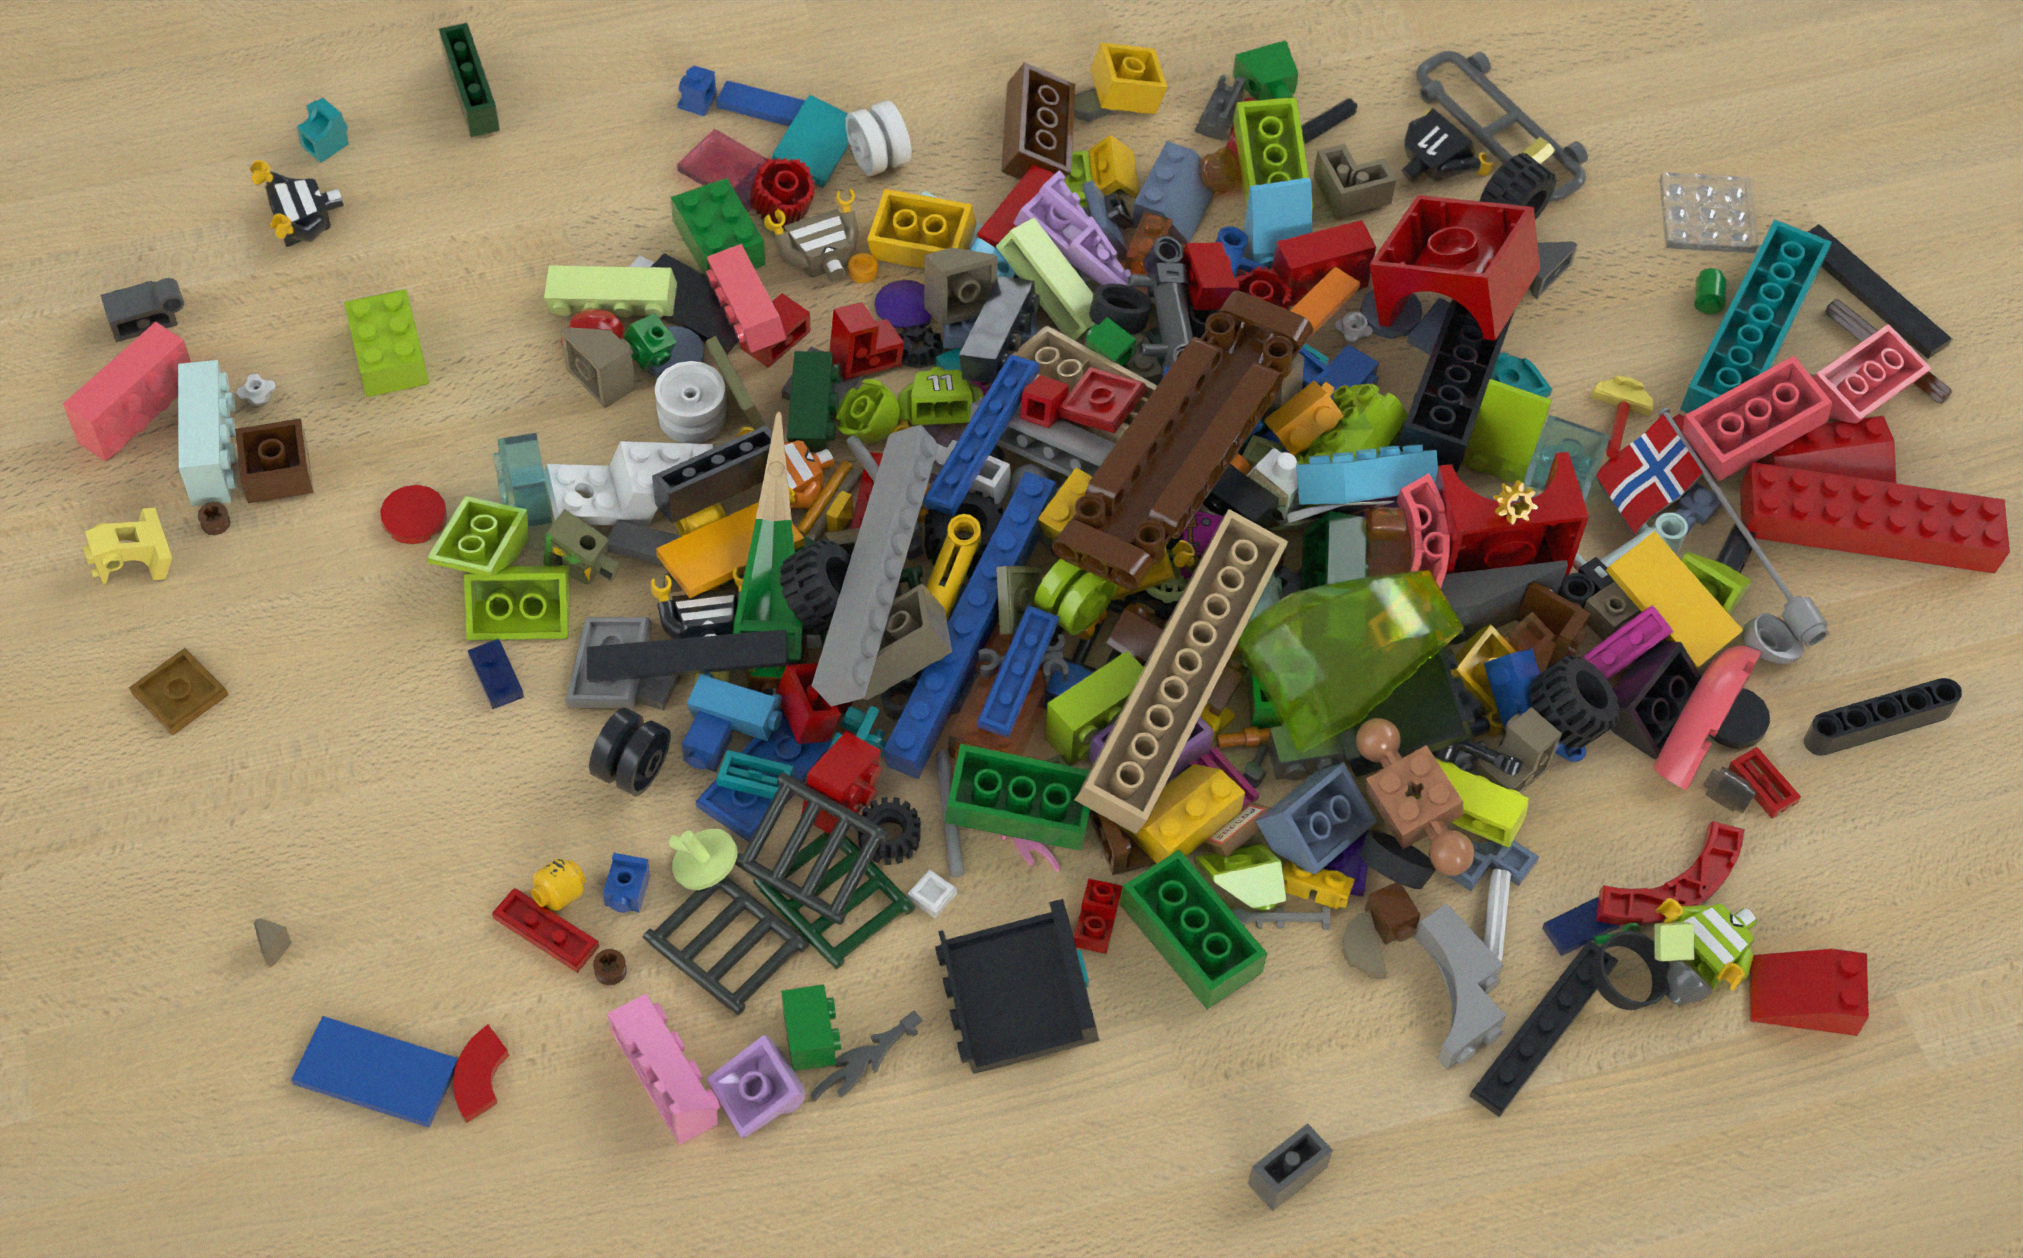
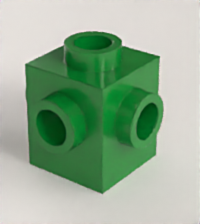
[623,313,677,370]

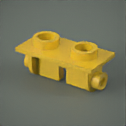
[1282,860,1355,910]

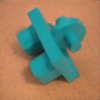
[828,705,887,757]

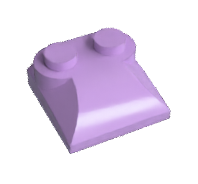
[706,1035,805,1138]

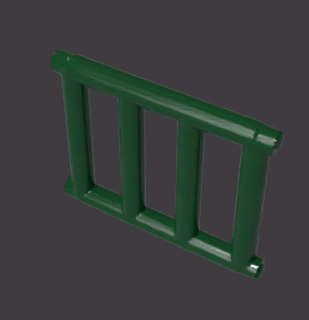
[753,831,915,969]

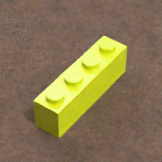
[1409,759,1529,848]

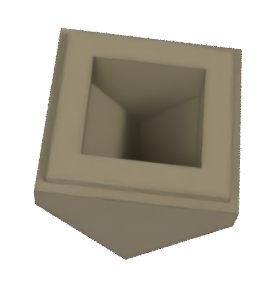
[254,918,291,967]

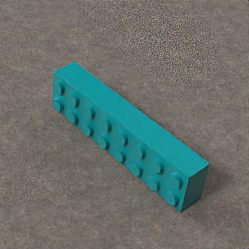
[1680,219,1832,413]

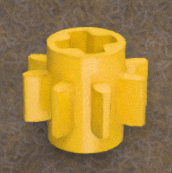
[1493,480,1538,524]

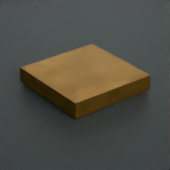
[129,648,228,736]

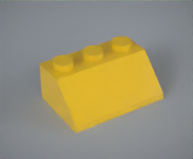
[1118,764,1245,863]

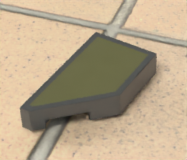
[1074,88,1115,122]

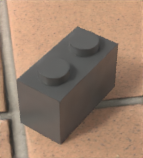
[1248,1123,1333,1211]

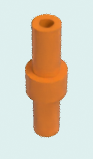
[1216,726,1270,748]

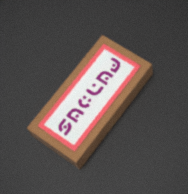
[1202,802,1271,857]

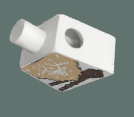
[1246,448,1304,525]

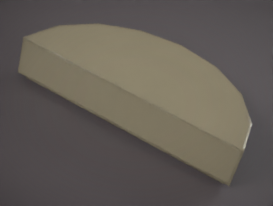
[1342,911,1387,979]

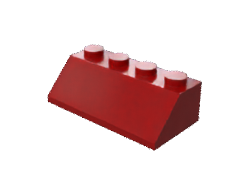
[1757,415,1896,483]

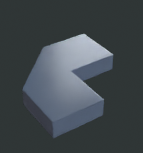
[1446,840,1539,891]

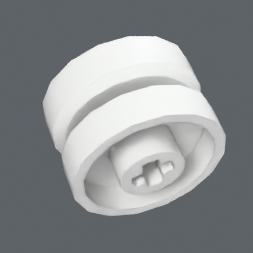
[846,100,912,176]
[654,361,728,444]

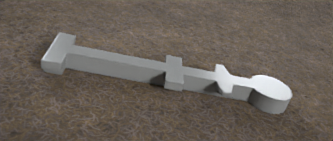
[1232,907,1330,930]

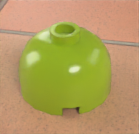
[836,379,900,444]

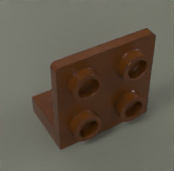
[1090,810,1156,876]

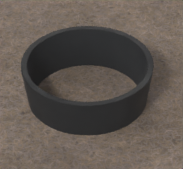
[1360,830,1436,889]
[1592,931,1670,1010]

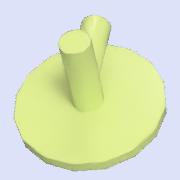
[669,829,737,890]

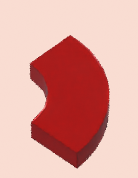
[453,1024,509,1123]

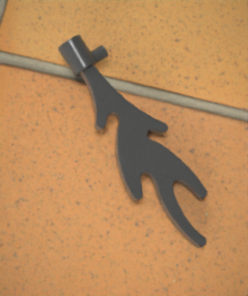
[811,1010,922,1101]

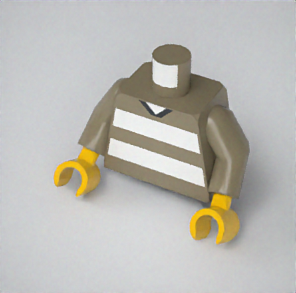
[764,188,859,282]

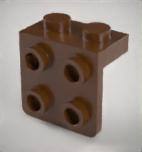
[1516,582,1591,669]

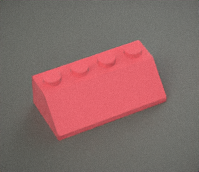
[1813,324,1932,423]

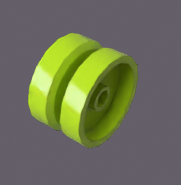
[1034,559,1118,636]

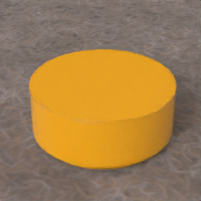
[848,253,878,283]

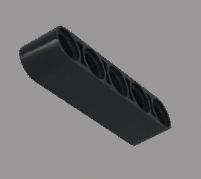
[1804,678,1962,756]

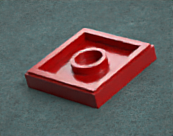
[1057,367,1147,434]

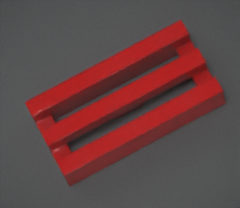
[1728,747,1801,819]

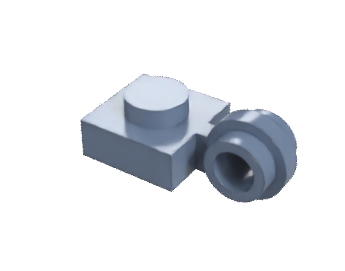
[1675,482,1722,535]

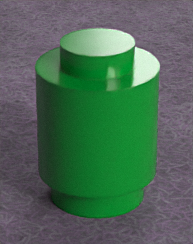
[1694,268,1727,315]

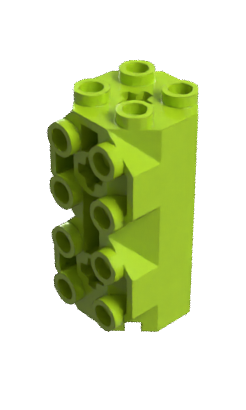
[1294,384,1408,510]

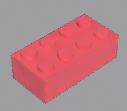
[63,322,191,461]
[1682,356,1832,482]

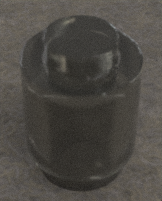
[1702,766,1757,814]

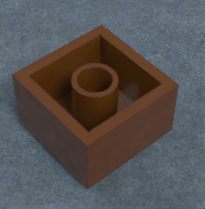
[235,418,314,504]

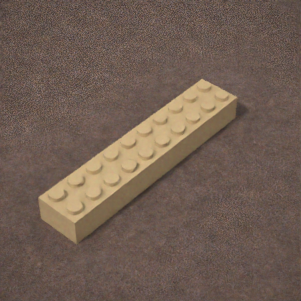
[1075,509,1288,834]

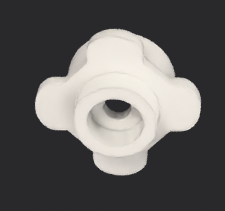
[1335,312,1372,343]
[237,374,276,406]

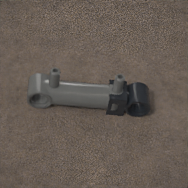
[1128,236,1193,375]

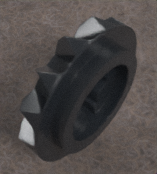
[898,324,943,368]

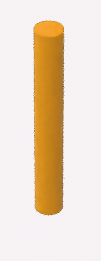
[796,460,853,536]

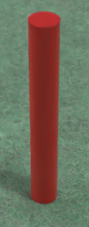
[1606,402,1630,458]

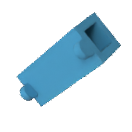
[687,673,782,741]

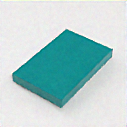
[771,94,850,188]

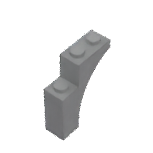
[1415,903,1506,1070]

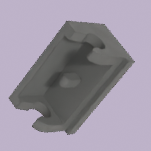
[1195,74,1245,141]

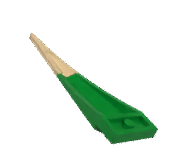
[733,411,802,663]

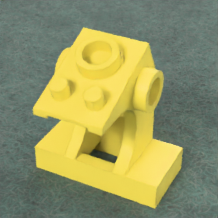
[82,508,172,584]

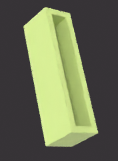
[996,218,1095,341]
[544,265,677,318]

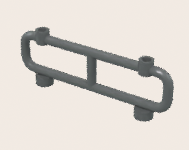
[1416,51,1588,201]

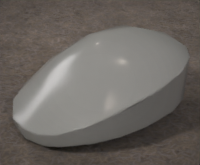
[1742,613,1804,664]

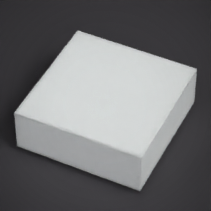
[908,869,957,918]

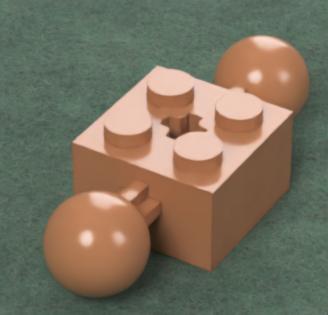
[1356,718,1474,876]

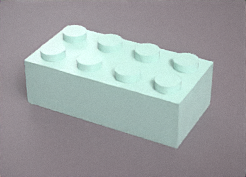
[178,360,237,506]

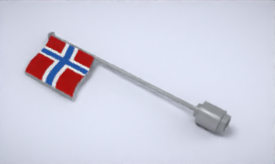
[1595,407,1829,647]

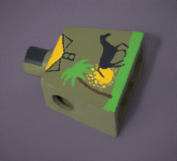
[543,509,621,584]

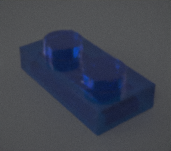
[467,639,524,710]

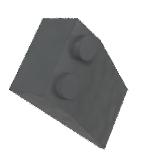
[1428,560,1568,645]

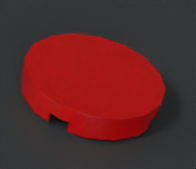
[380,485,447,544]

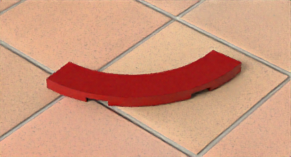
[1596,821,1745,925]

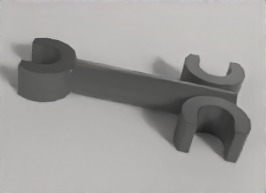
[978,634,1069,683]

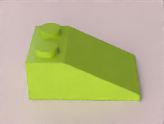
[1462,379,1552,483]
[427,496,529,577]

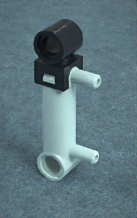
[1558,513,1688,609]

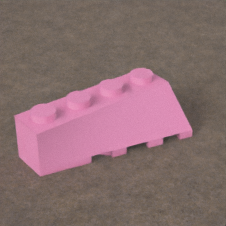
[607,994,720,1145]

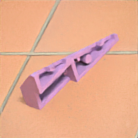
[1013,171,1145,294]

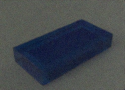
[1542,896,1621,956]

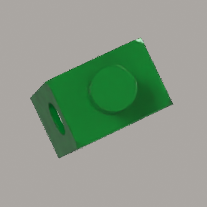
[1233,40,1298,101]

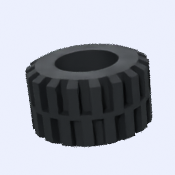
[1479,153,1556,220]
[924,490,1003,579]
[779,539,851,633]
[1529,655,1620,749]

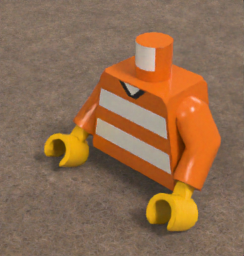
[736,427,834,511]

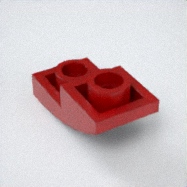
[1074,878,1123,954]

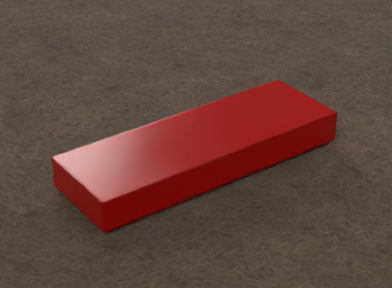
[492,887,600,973]

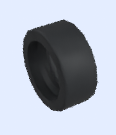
[1089,284,1152,334]

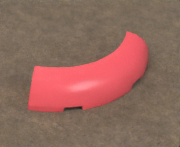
[1366,473,1450,653]
[1653,645,1762,790]

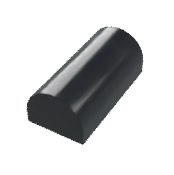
[1716,521,1756,574]

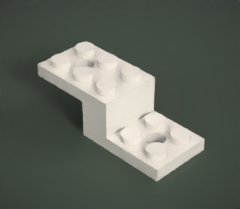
[544,441,723,526]

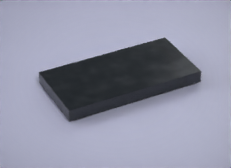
[651,253,739,354]

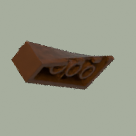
[1107,602,1249,717]

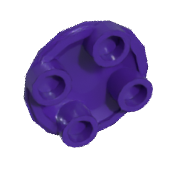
[874,279,932,328]

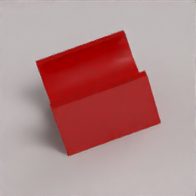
[1370,195,1540,340]
[1435,452,1589,578]

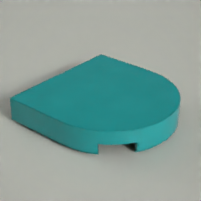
[1491,353,1552,398]

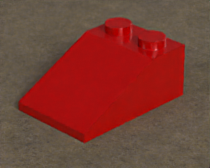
[1750,948,1869,1036]

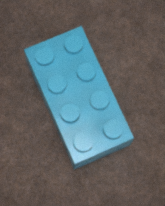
[1296,445,1438,505]

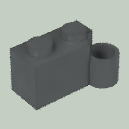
[100,278,184,342]

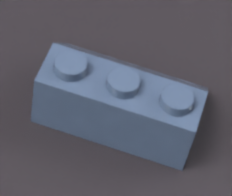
[1132,141,1220,245]
[1256,762,1377,874]

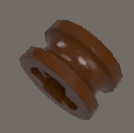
[198,502,231,535]
[593,949,627,986]

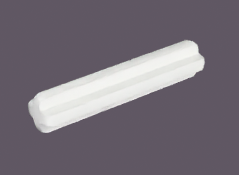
[1484,869,1511,961]

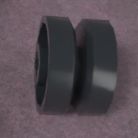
[589,707,671,797]

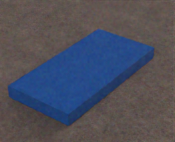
[696,708,833,842]
[291,1016,458,1128]

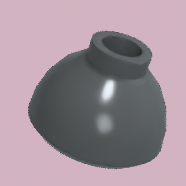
[1666,960,1712,1007]

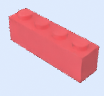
[706,244,786,353]

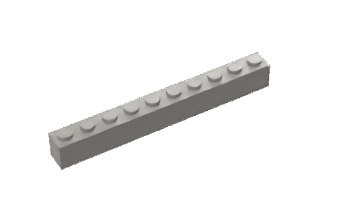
[812,425,939,706]

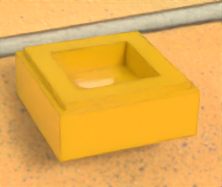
[826,491,854,532]

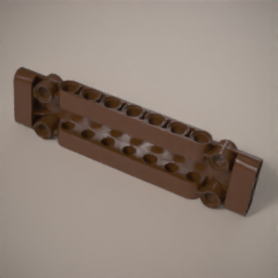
[1052,291,1313,590]

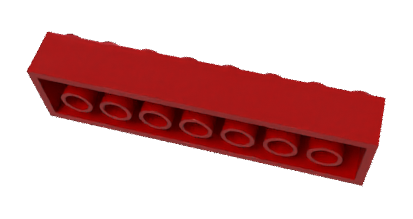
[1740,462,2010,574]

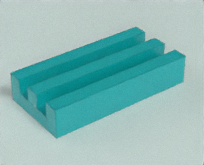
[717,750,794,799]

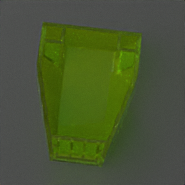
[1236,570,1463,754]

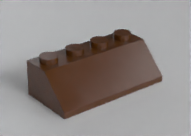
[1001,62,1075,180]

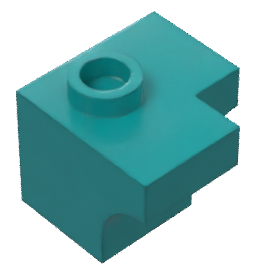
[297,97,349,163]

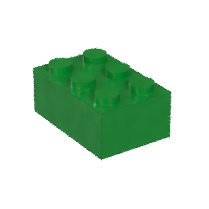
[671,178,765,276]

